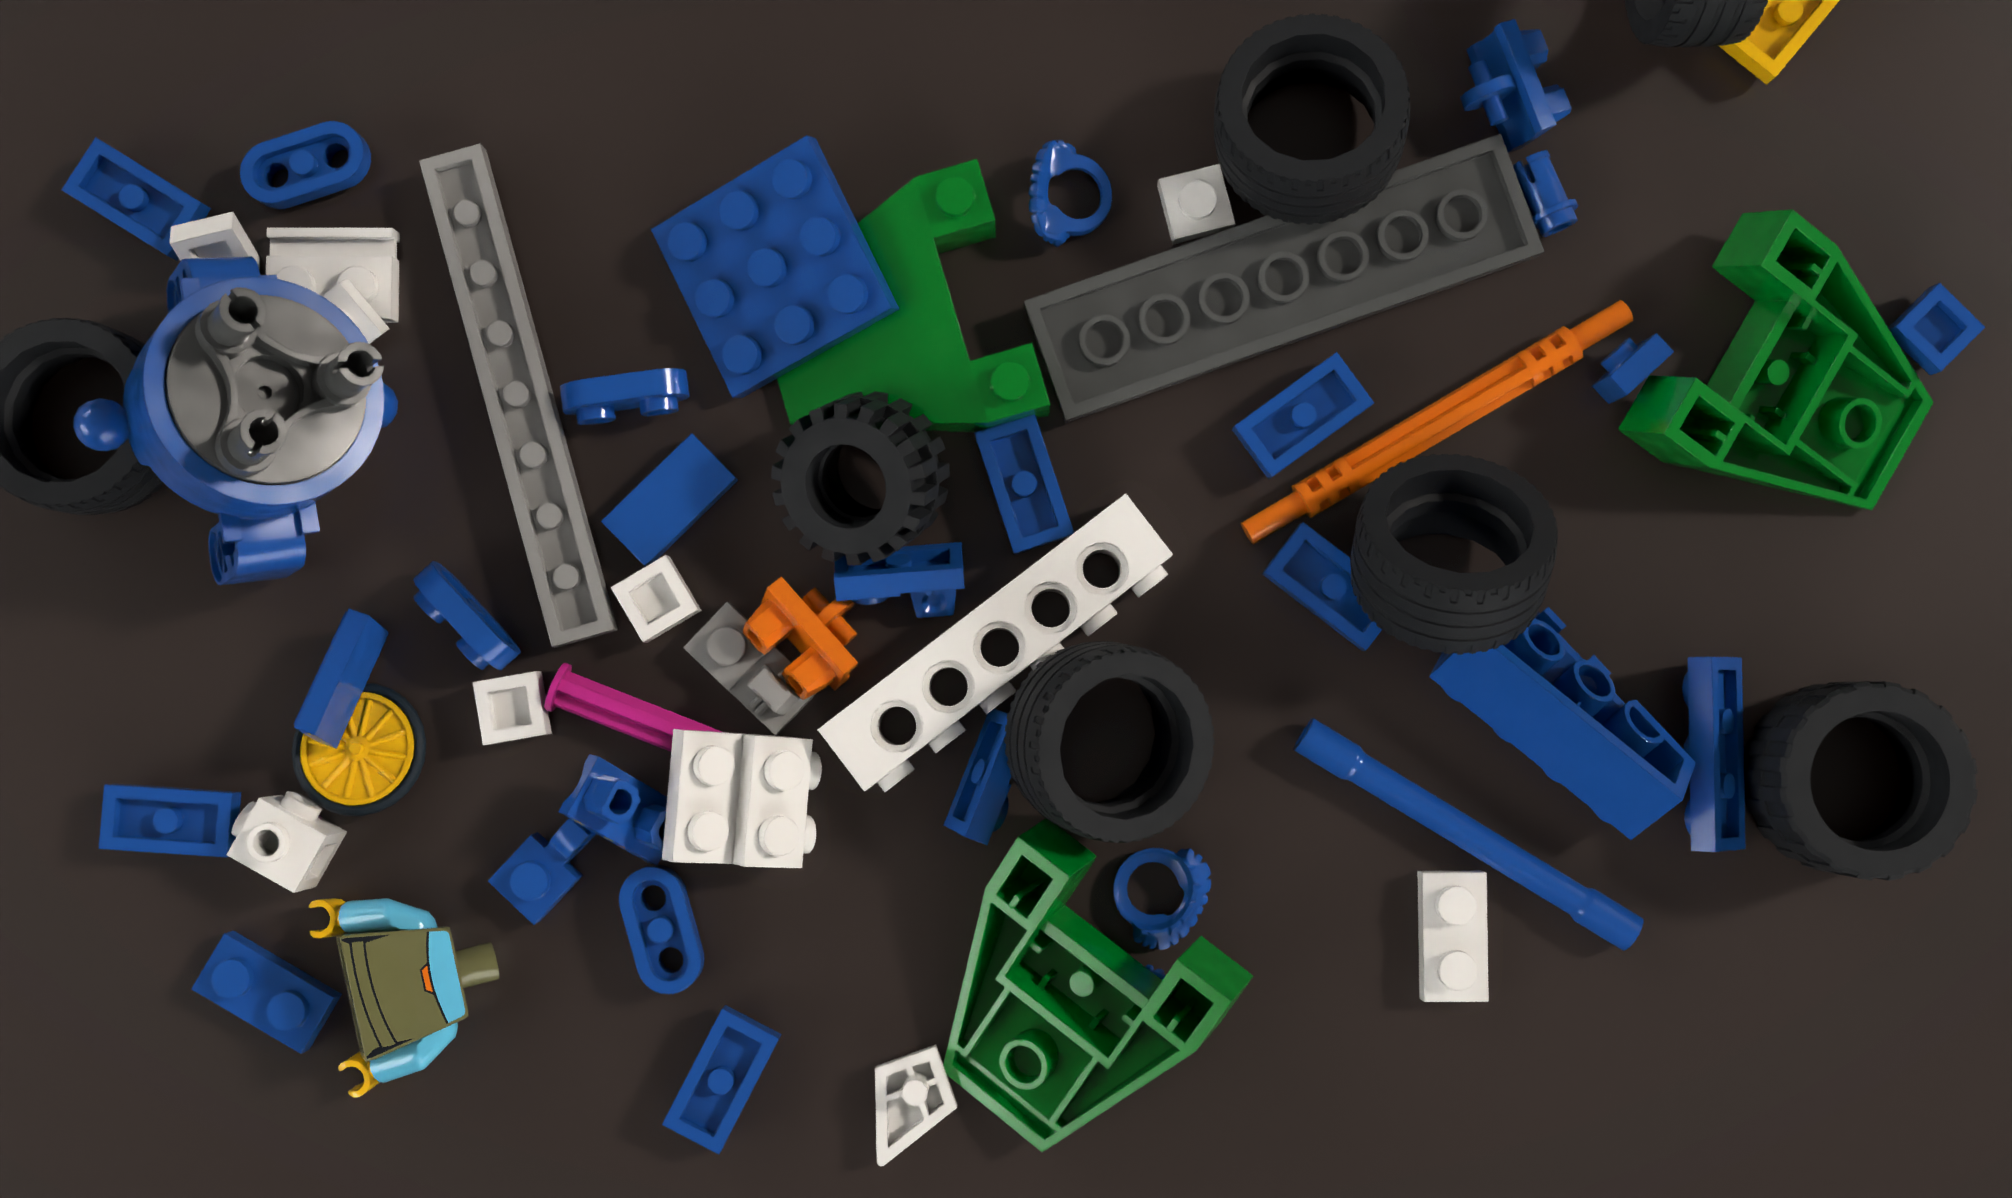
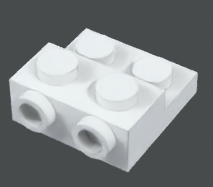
[662,729,822,868]

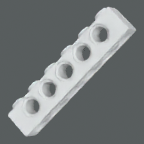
[817,494,1173,792]

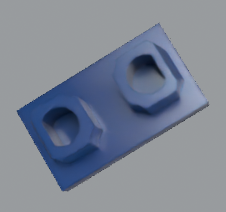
[1460,19,1572,152]
[558,754,667,866]

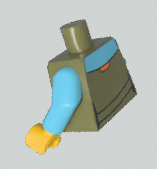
[309,898,499,1098]

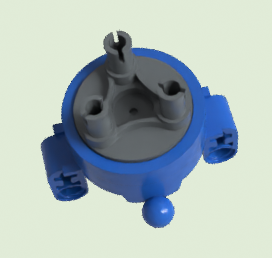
[73,256,398,586]

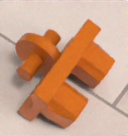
[743,576,858,700]

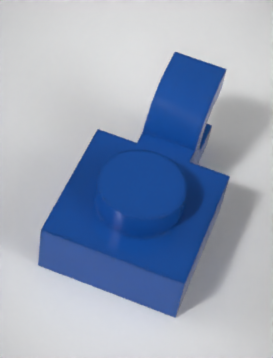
[488,819,597,925]

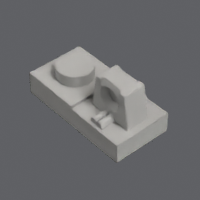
[683,602,818,735]

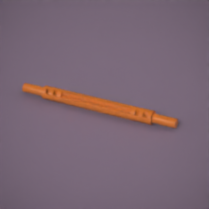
[1241,300,1633,545]

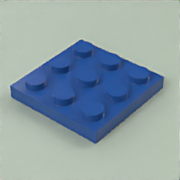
[651,135,899,398]

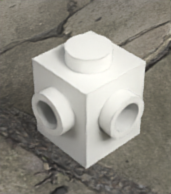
[226,791,347,893]

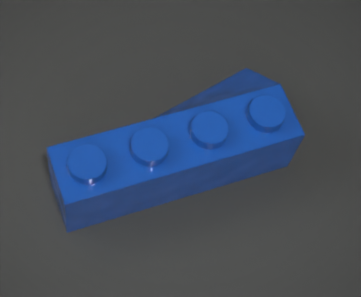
[1429,607,1696,840]

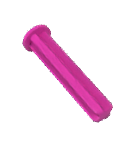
[544,662,722,752]

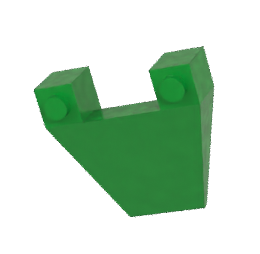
[777,159,1051,432]
[1618,209,1934,510]
[943,818,1254,1152]

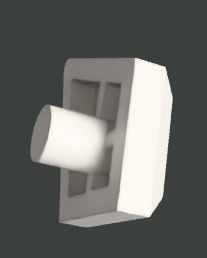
[875,1044,957,1166]

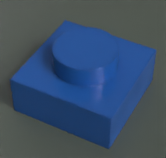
[1888,283,1985,375]
[1592,333,1674,404]

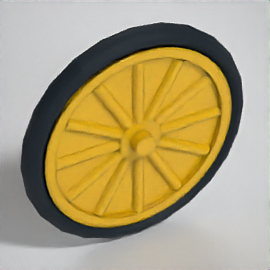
[292,683,427,816]

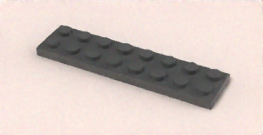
[1023,134,1544,423]

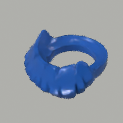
[1028,140,1112,247]
[1113,848,1211,950]

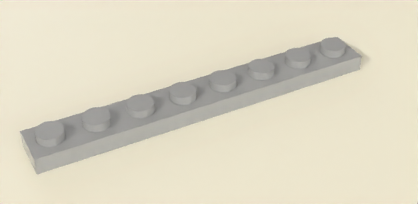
[419,143,618,647]

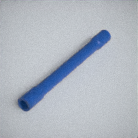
[1293,718,1644,951]

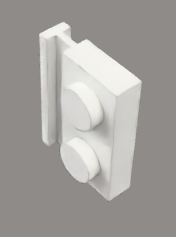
[266,228,400,323]

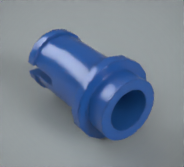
[1513,150,1579,237]

